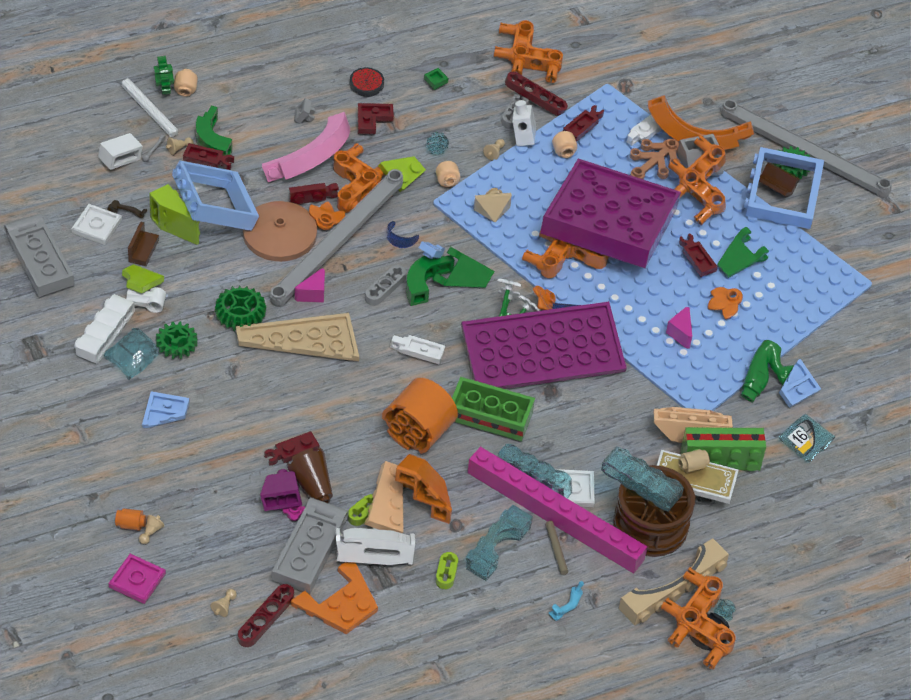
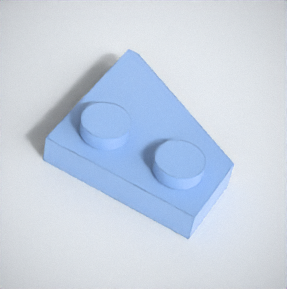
[779,359,821,408]
[142,391,190,428]

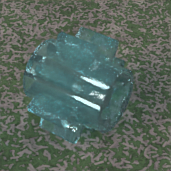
[426,132,449,155]

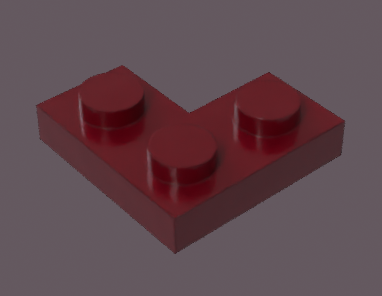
[358,103,394,134]

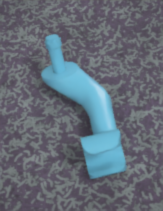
[548,581,584,621]

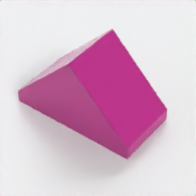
[294,268,325,303]
[666,307,692,348]

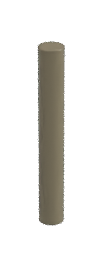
[545,521,568,575]

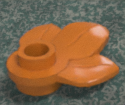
[309,201,345,230]
[533,285,556,310]
[708,287,743,319]

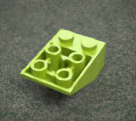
[149,184,200,245]

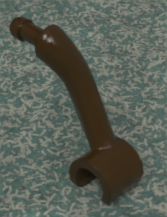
[107,200,147,218]

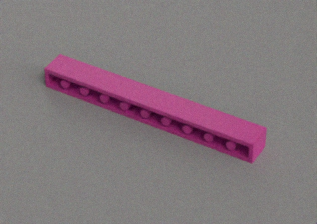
[468,446,647,574]

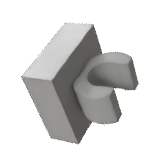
[294,98,316,124]

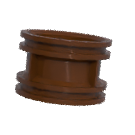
[613,465,695,557]

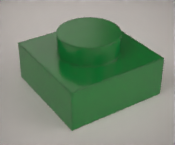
[424,68,449,90]

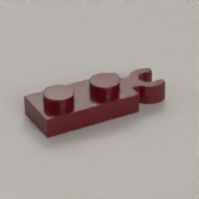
[563,105,604,142]
[183,143,234,170]
[289,183,339,204]
[679,233,718,277]
[264,431,320,466]

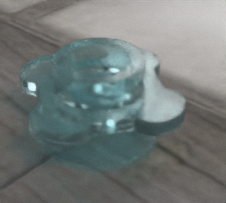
[714,599,736,621]

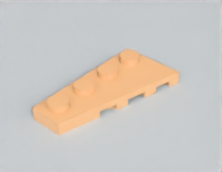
[364,461,403,533]

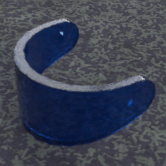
[387,221,419,248]

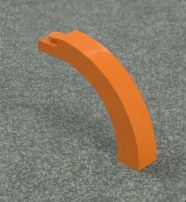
[648,95,754,149]

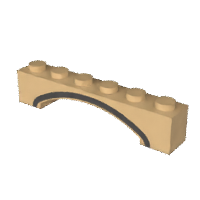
[619,538,729,626]

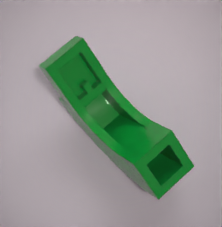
[196,105,232,156]
[406,255,455,306]

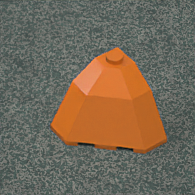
[395,454,452,524]

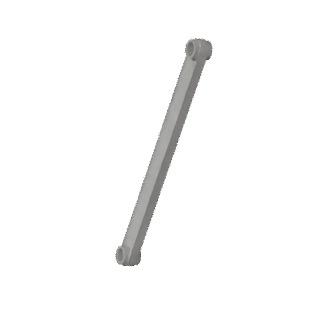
[721,99,892,198]
[270,169,403,307]

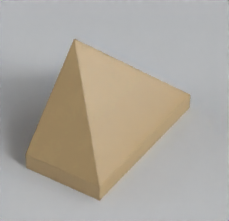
[474,193,512,222]

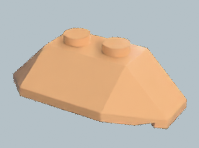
[653,407,733,443]

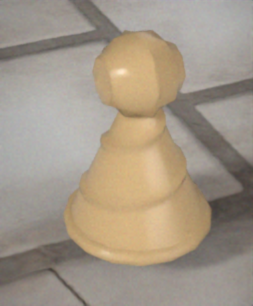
[166,137,194,155]
[483,139,505,160]
[139,515,165,544]
[210,589,237,617]

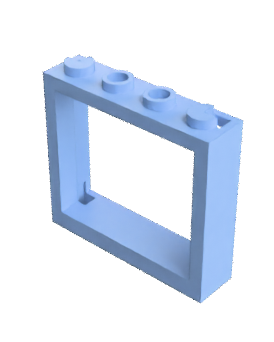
[744,147,824,229]
[172,160,259,231]

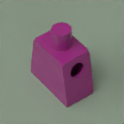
[260,469,302,511]

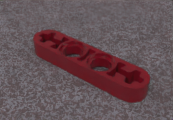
[505,72,568,116]
[238,584,294,647]

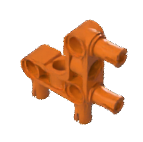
[494,20,563,83]
[668,135,726,225]
[333,143,385,213]
[522,230,609,278]
[661,567,736,670]

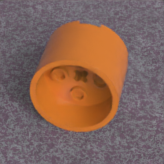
[382,378,458,454]

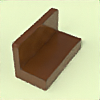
[759,162,800,196]
[128,221,159,266]

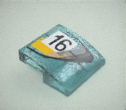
[779,413,835,463]

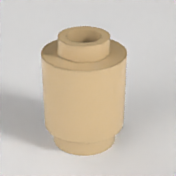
[678,449,710,473]

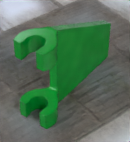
[717,227,769,278]
[432,246,495,288]

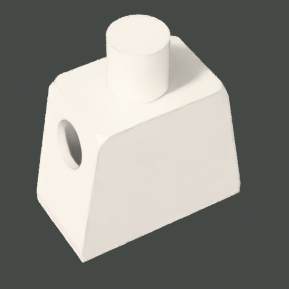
[513,100,536,146]

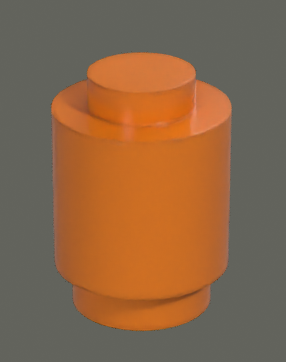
[115,508,147,531]

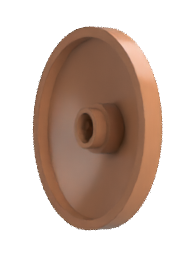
[243,201,317,262]

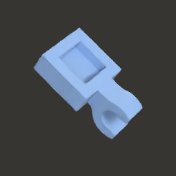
[419,241,445,259]

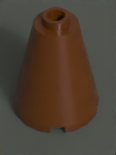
[287,448,333,503]

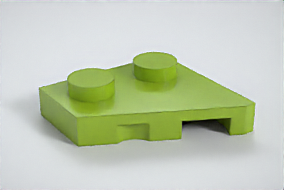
[378,156,426,192]

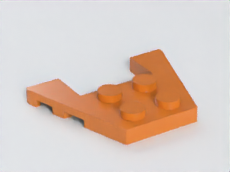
[291,562,378,634]

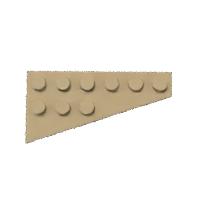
[236,313,359,361]

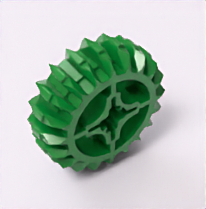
[215,285,266,331]

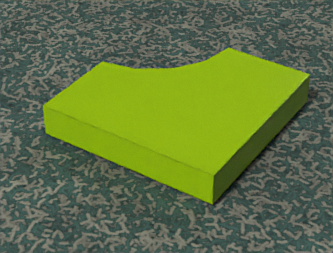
[122,264,164,294]

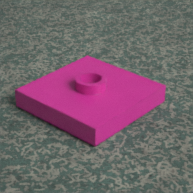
[108,553,166,604]

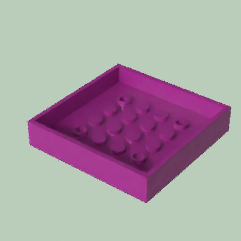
[540,158,681,268]

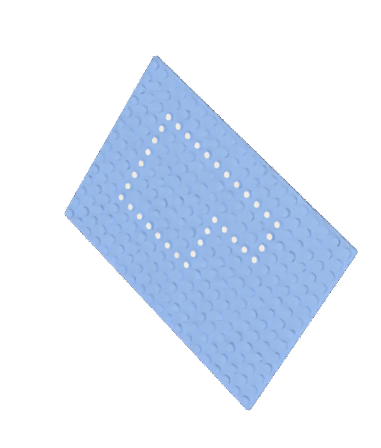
[433,84,872,411]

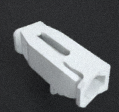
[335,528,415,565]

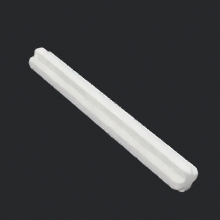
[122,78,178,137]

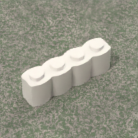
[74,294,135,364]

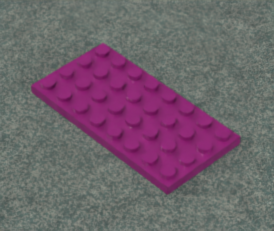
[461,301,627,389]

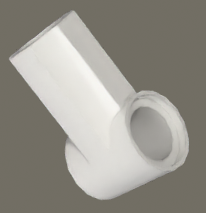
[126,287,166,313]

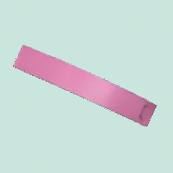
[262,112,350,182]

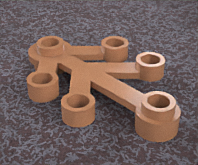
[630,139,680,180]

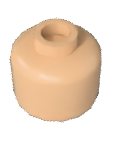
[174,69,198,96]
[552,131,577,158]
[435,161,461,188]

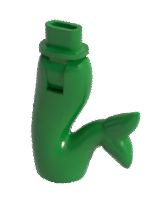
[741,340,794,403]

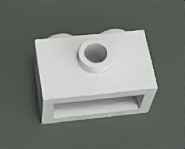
[98,133,143,170]

